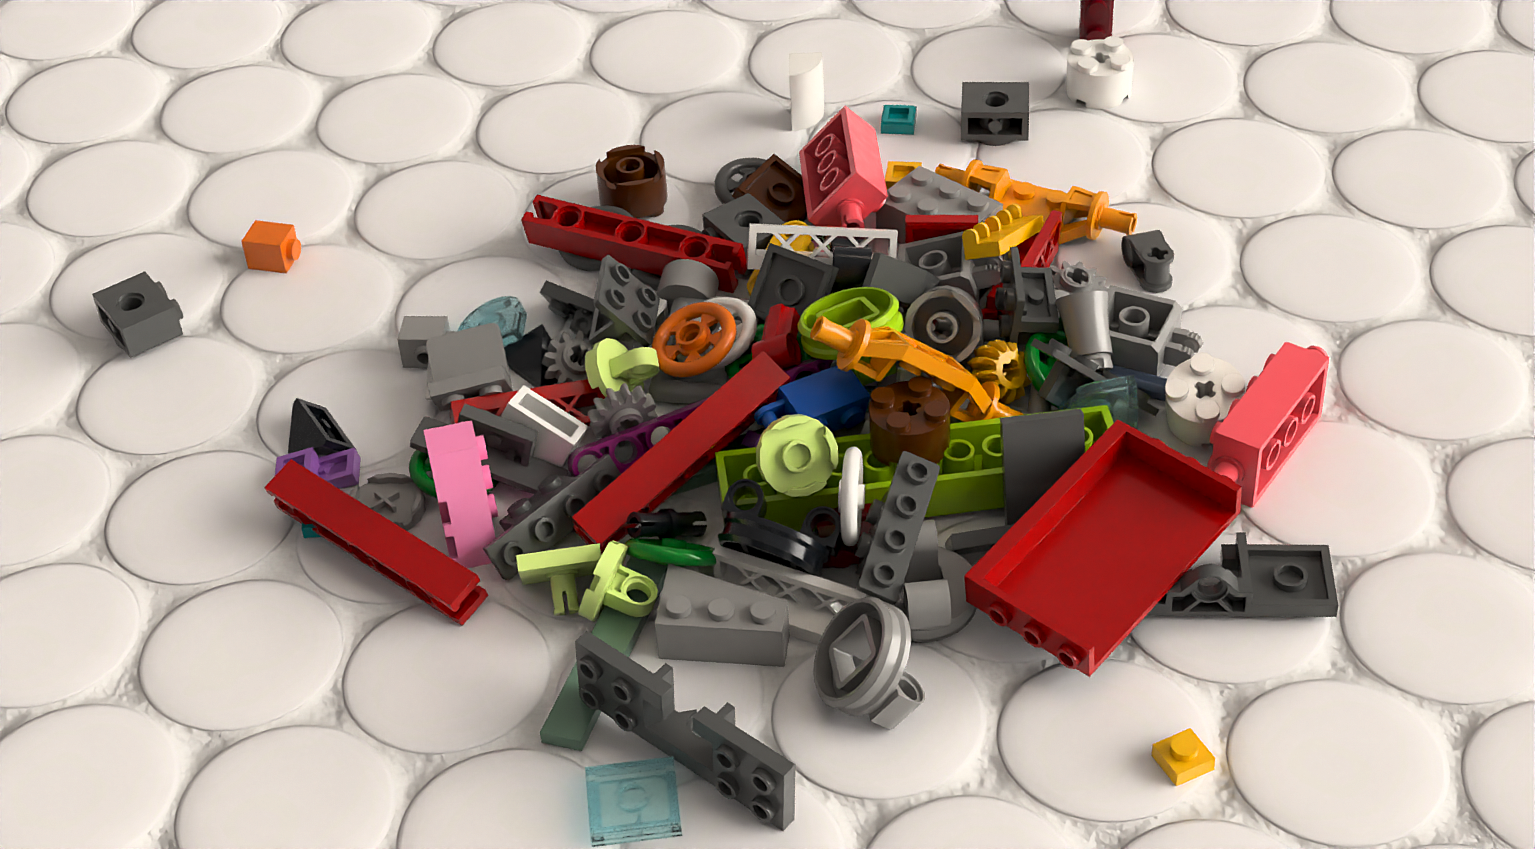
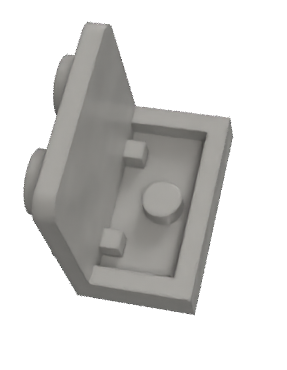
[426,323,513,411]

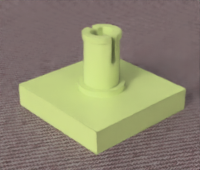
[516,543,601,616]

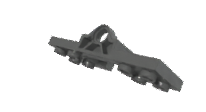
[1147,532,1338,617]
[575,631,796,831]

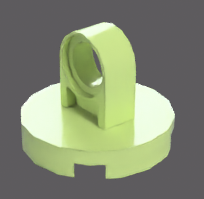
[585,338,660,400]
[756,414,838,497]
[578,540,658,622]

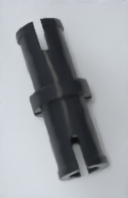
[626,508,707,540]

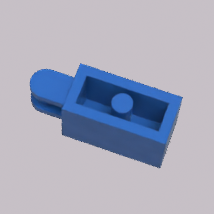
[754,365,870,432]

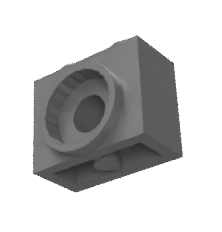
[961,82,1029,146]
[702,193,785,276]
[92,271,183,358]

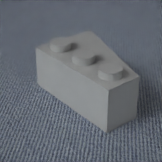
[655,564,790,667]

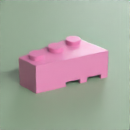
[423,420,498,568]

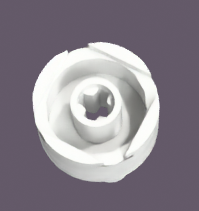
[1066,36,1134,109]
[1165,352,1245,447]

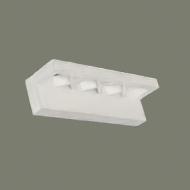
[747,223,898,270]
[712,545,869,645]

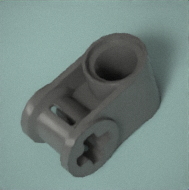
[1121,230,1174,293]

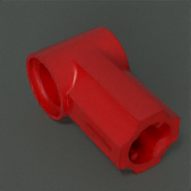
[752,303,802,370]

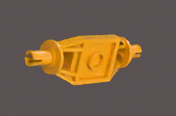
[935,159,1137,245]
[810,316,1024,422]

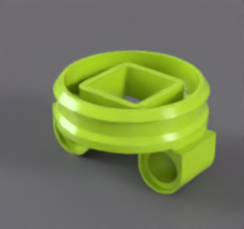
[797,287,904,386]

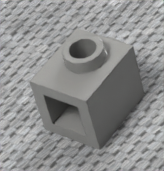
[397,316,455,368]

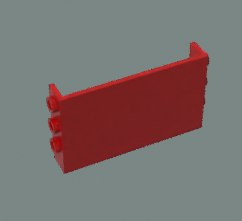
[964,419,1242,677]

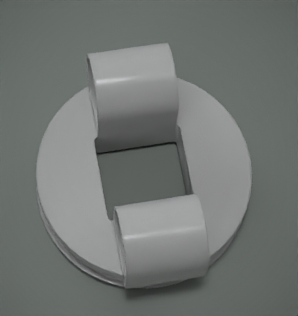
[869,520,977,643]
[813,597,925,729]

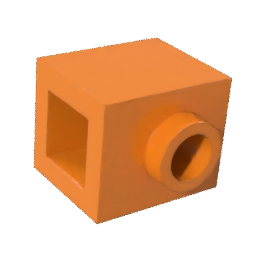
[241,220,301,273]

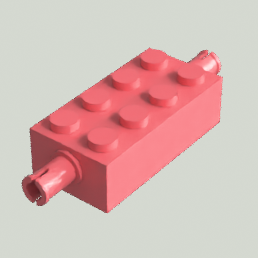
[799,106,888,228]
[1207,342,1329,508]

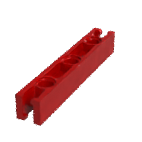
[521,195,747,293]
[572,351,790,555]
[264,459,489,626]

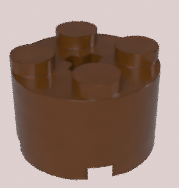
[596,145,668,218]
[869,376,950,466]

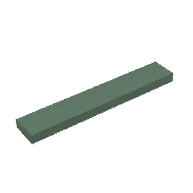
[540,556,668,751]

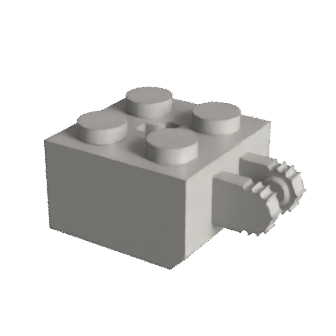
[898,232,1004,312]
[1107,285,1203,376]

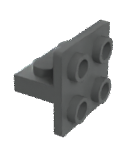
[995,247,1059,343]
[589,255,660,347]

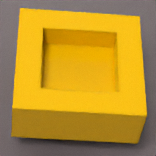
[885,161,922,190]
[1151,728,1215,786]

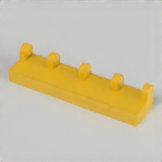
[962,204,1044,260]

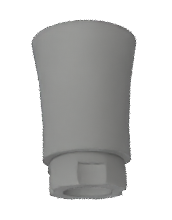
[1055,290,1113,374]

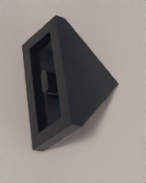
[504,324,558,387]
[288,398,356,455]

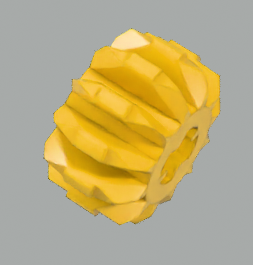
[967,340,1031,405]

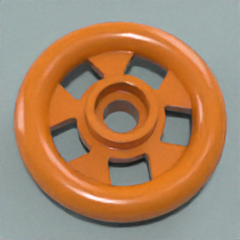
[652,302,736,377]

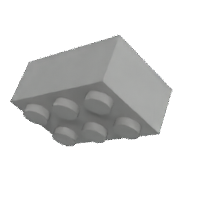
[876,166,1003,244]

